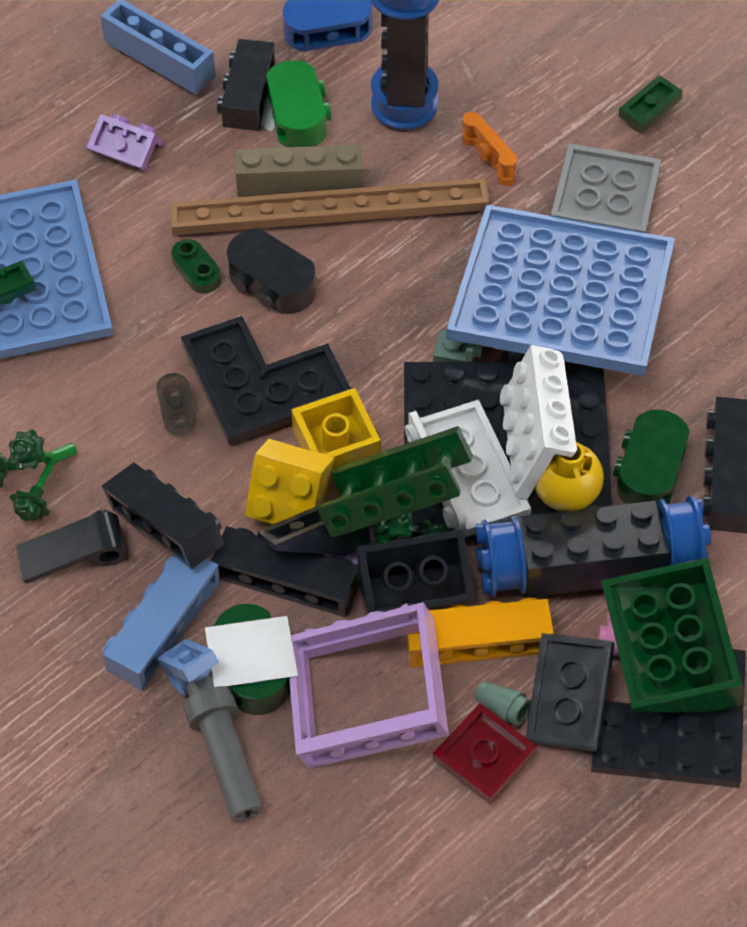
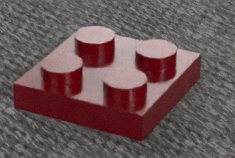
[432,703,537,804]

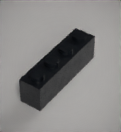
[702,396,747,534]
[102,462,224,569]
[211,526,359,618]

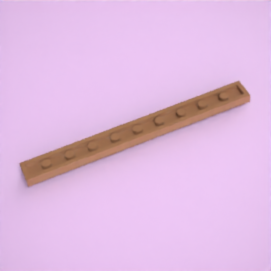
[170,178,489,235]

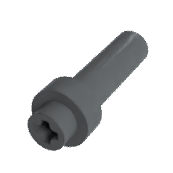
[183,675,263,822]

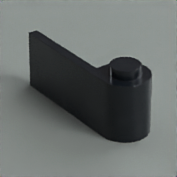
[16,510,126,584]

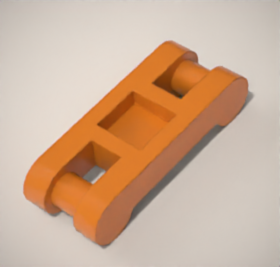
[462,112,517,186]

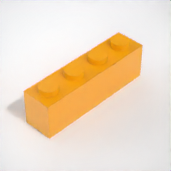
[406,598,554,668]

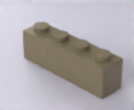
[235,145,363,197]

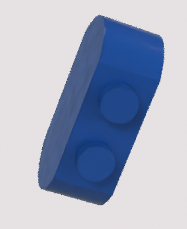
[283,0,372,52]

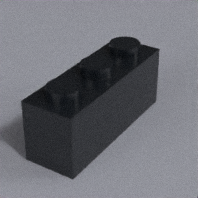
[217,38,276,131]

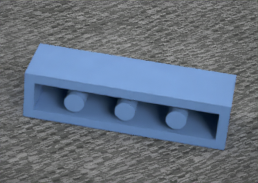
[100,0,216,95]
[103,556,220,691]

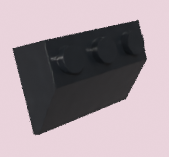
[356,529,475,617]

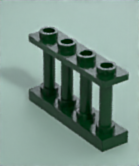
[318,426,473,537]

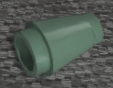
[475,681,531,726]

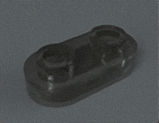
[156,373,197,435]

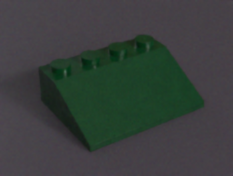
[601,558,744,712]

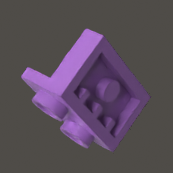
[86,114,163,171]

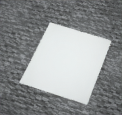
[205,616,298,687]

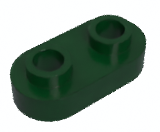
[171,239,221,294]

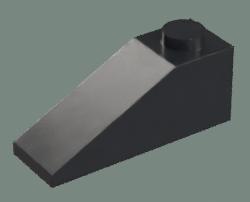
[257,496,371,555]

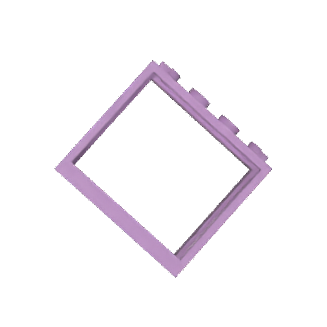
[289,602,449,769]

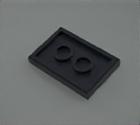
[526,633,615,752]

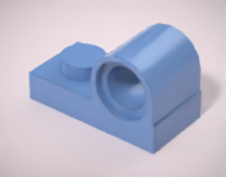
[157,639,219,696]

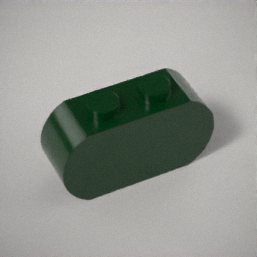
[613,410,690,504]
[214,603,290,715]

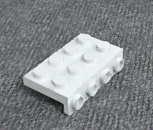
[500,345,577,499]
[405,400,531,538]

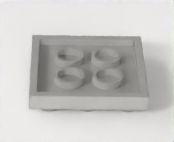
[551,143,661,233]

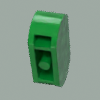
[266,60,331,147]

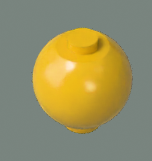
[535,442,604,511]

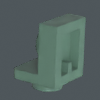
[433,329,483,362]

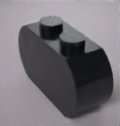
[227,229,316,314]

